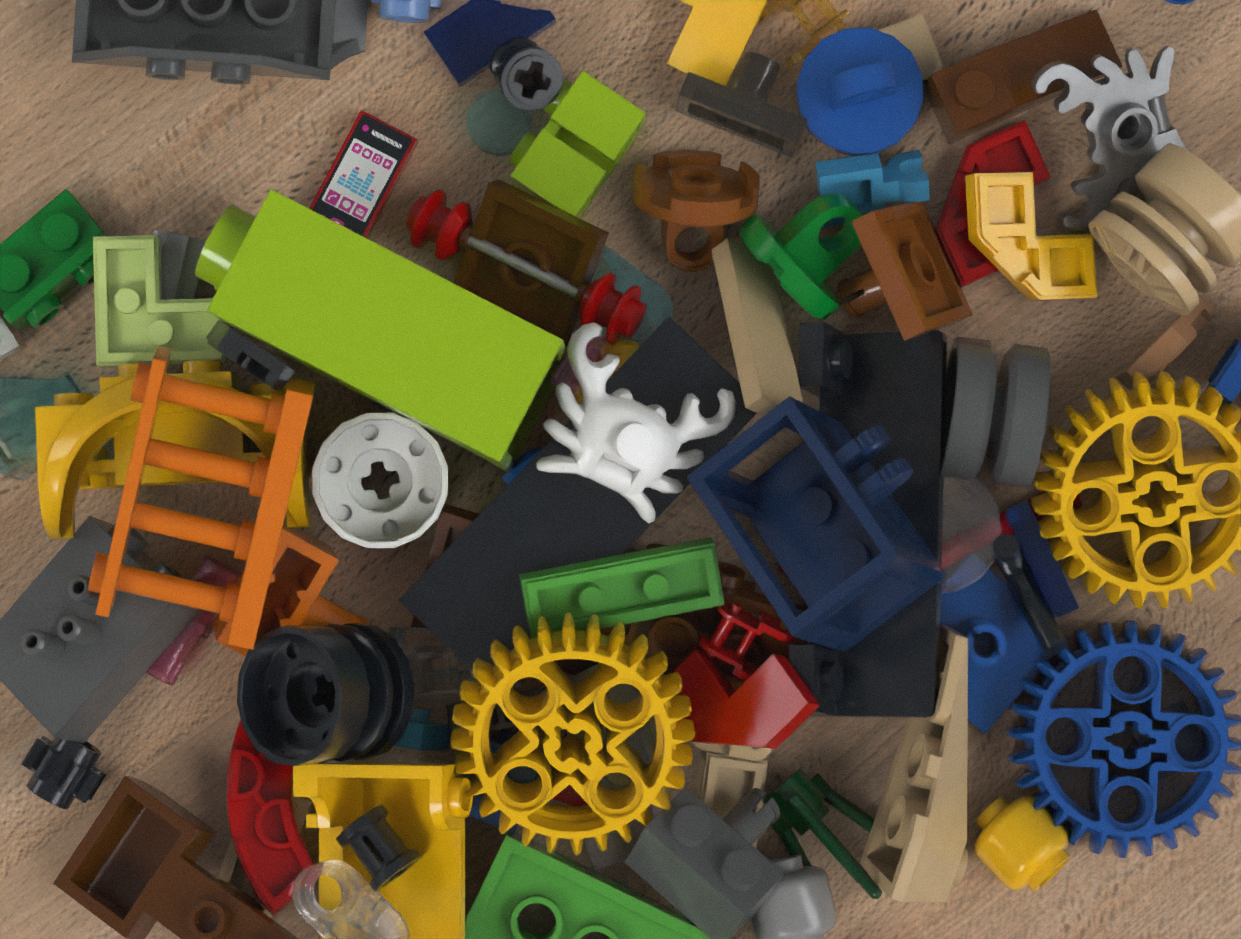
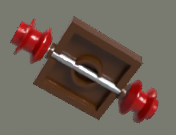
[406,179,646,348]

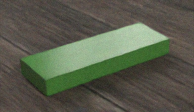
[519,537,724,639]

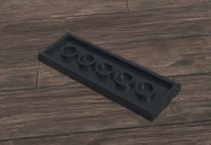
[399,317,757,670]

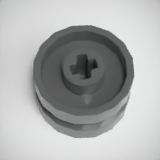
[940,336,1050,488]

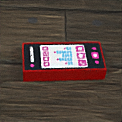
[309,110,419,239]

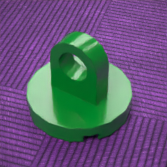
[739,193,862,320]

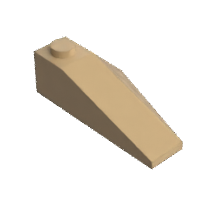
[860,624,968,902]

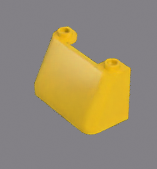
[293,759,473,939]

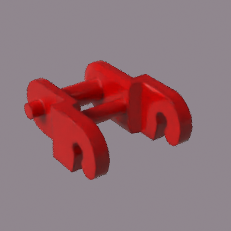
[699,602,797,681]

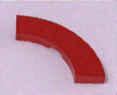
[226,720,319,916]

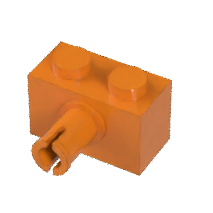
[211,521,367,657]

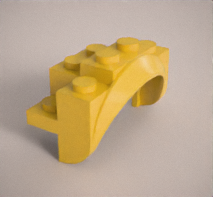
[35,360,315,540]

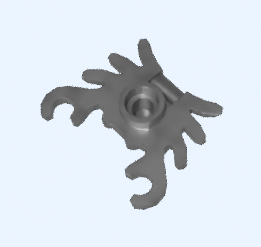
[1031,46,1190,231]

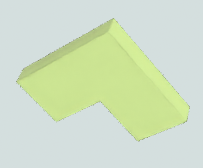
[93,235,229,367]

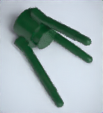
[763,768,882,899]

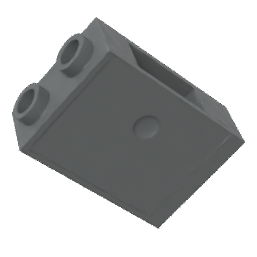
[0,516,201,744]

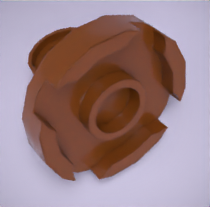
[632,150,760,272]

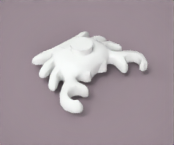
[536,322,736,523]

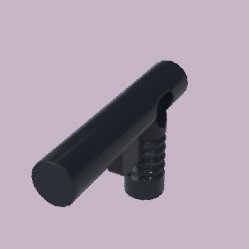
[988,534,1068,656]

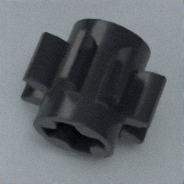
[21,736,107,809]

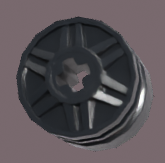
[237,623,415,766]

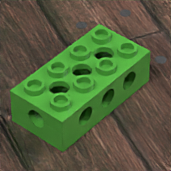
[465,832,735,939]

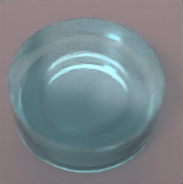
[467,90,531,156]

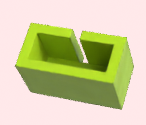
[508,70,646,219]

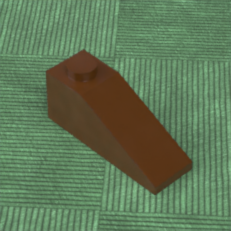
[923,9,1123,145]

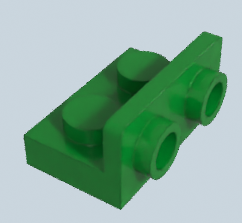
[0,189,107,331]

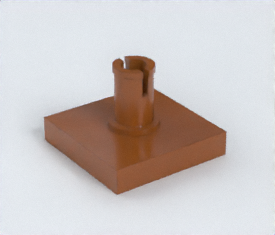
[838,201,973,341]

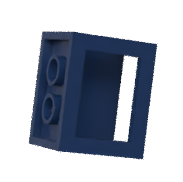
[687,396,947,652]

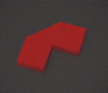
[935,120,1051,288]
[672,649,820,749]

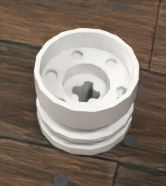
[312,413,448,548]

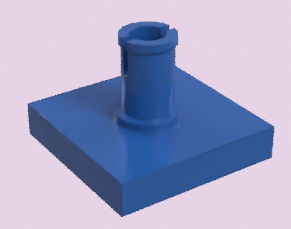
[940,554,1068,734]

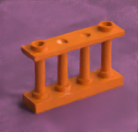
[88,346,316,650]

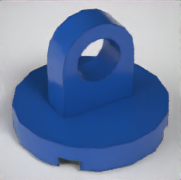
[796,27,924,156]

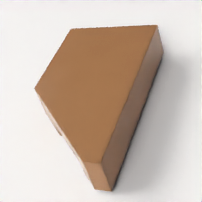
[1116,295,1215,391]

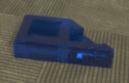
[424,0,556,87]
[1004,500,1079,617]

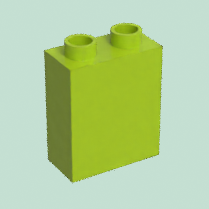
[195,189,567,472]

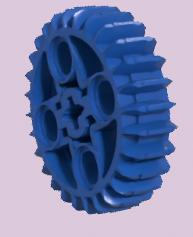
[1006,620,1241,858]

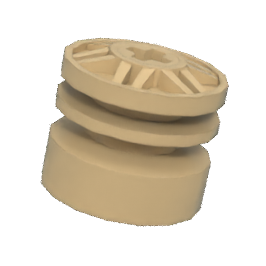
[1088,143,1241,316]

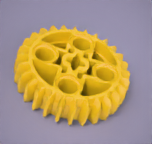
[1031,371,1241,609]
[451,612,695,856]

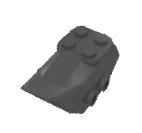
[72,0,368,85]

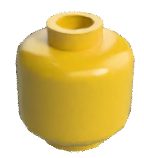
[974,796,1071,892]

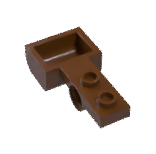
[53,776,299,939]

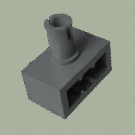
[625,787,784,939]

